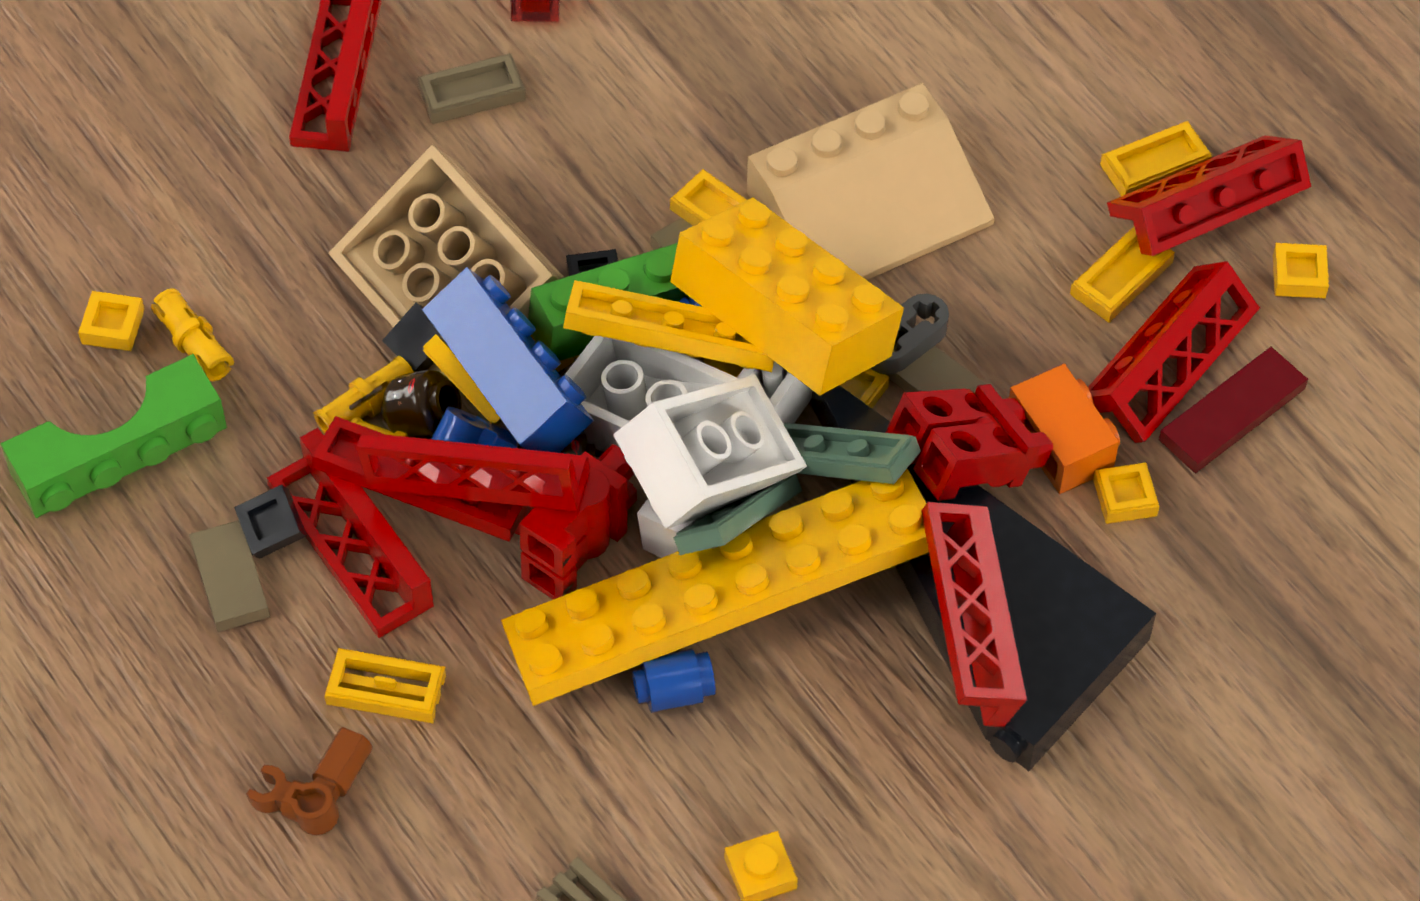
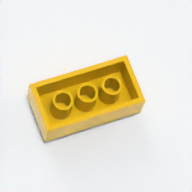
[670,197,904,395]

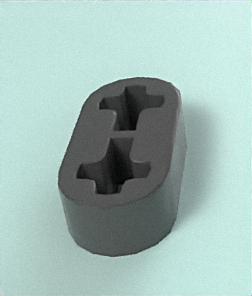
[870,293,949,375]

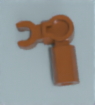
[246,727,373,835]

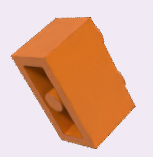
[1009,363,1120,495]

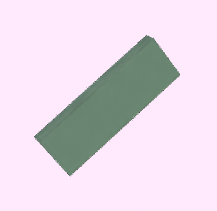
[784,423,921,484]
[673,474,802,555]

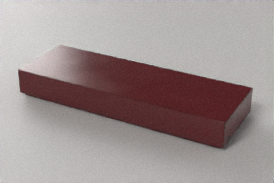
[1159,346,1308,474]

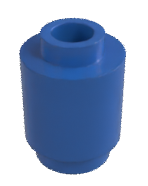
[632,649,716,713]

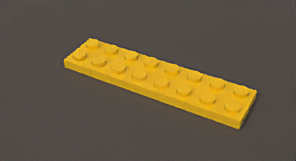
[501,469,929,706]

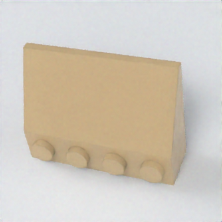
[747,83,995,280]
[328,145,565,382]

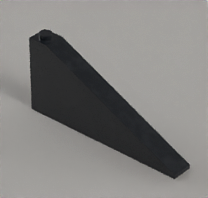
[812,385,1156,771]

